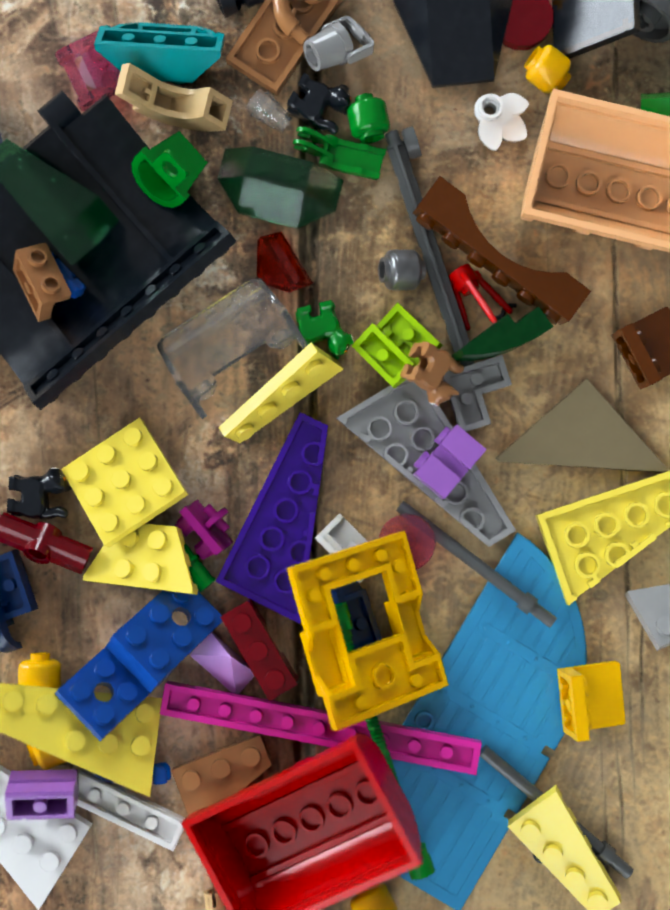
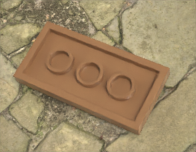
[225,0,342,96]

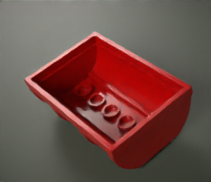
[181,733,423,910]

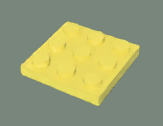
[61,417,189,548]

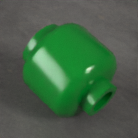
[347,93,390,144]

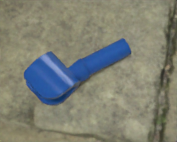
[152,762,171,785]

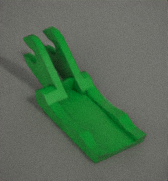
[293,126,387,180]

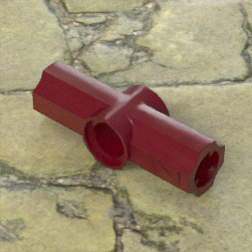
[0,512,93,574]

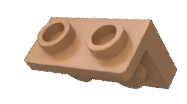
[13,243,71,322]

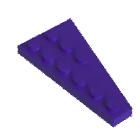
[215,412,328,624]

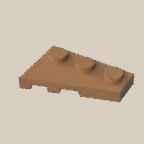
[171,734,272,816]

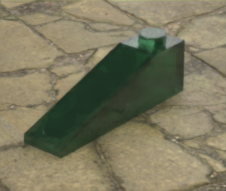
[0,139,119,265]

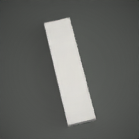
[72,765,185,851]

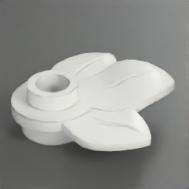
[474,93,529,151]

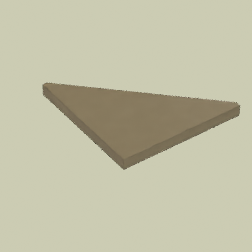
[496,379,667,472]

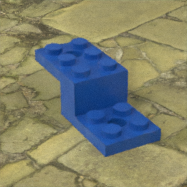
[55,591,223,742]

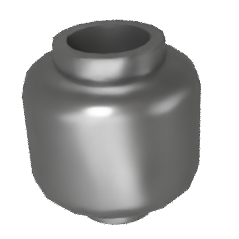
[378,249,426,290]

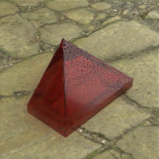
[256,231,313,293]

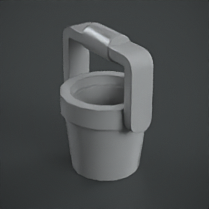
[303,16,374,71]

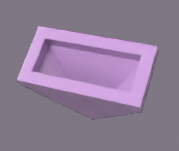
[190,632,254,694]

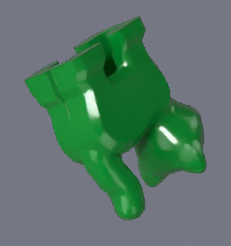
[295,300,354,360]

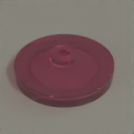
[379,513,436,569]

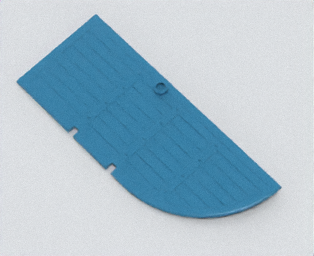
[391,532,587,910]

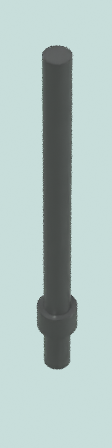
[396,501,557,628]
[480,745,633,879]

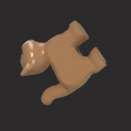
[400,341,464,406]

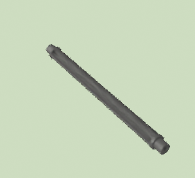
[385,130,475,366]

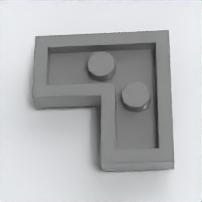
[443,355,512,432]

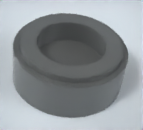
[401,126,422,160]

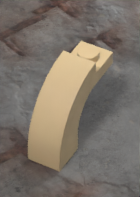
[115,63,233,132]

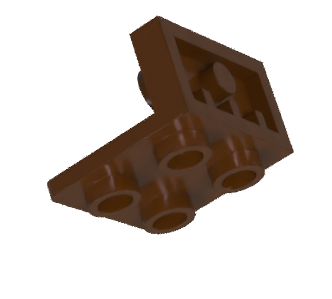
[611,307,670,390]

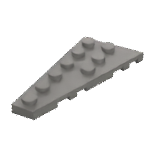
[336,380,516,547]

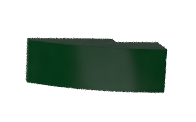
[452,306,554,362]

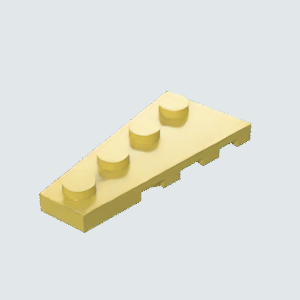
[218,343,344,443]
[508,785,621,910]

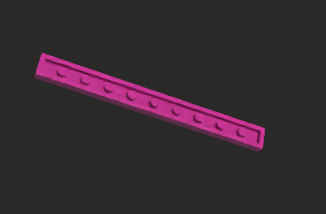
[160,681,482,775]

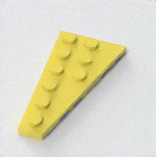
[535,470,670,606]
[0,683,162,797]

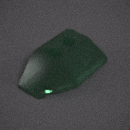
[217,146,344,229]

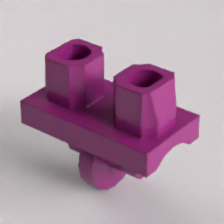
[174,499,233,560]

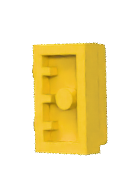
[557,660,626,742]

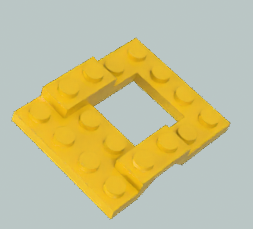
[287,531,449,731]

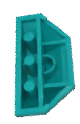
[94,22,225,84]

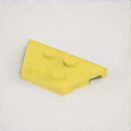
[83,524,198,595]

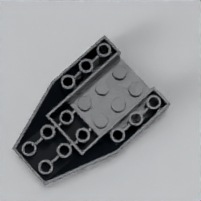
[393,0,512,88]

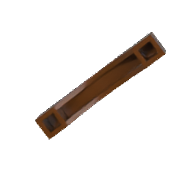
[413,176,591,325]

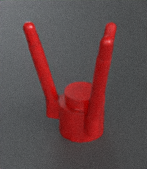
[449,263,513,331]

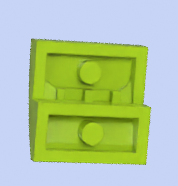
[352,302,443,388]

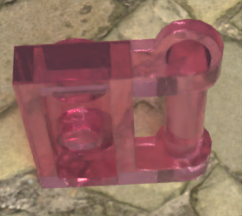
[55,31,120,111]

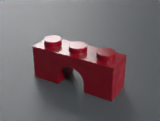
[220,599,299,701]

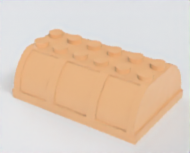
[521,89,670,253]

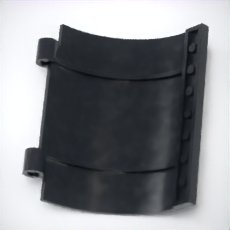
[0,90,237,410]

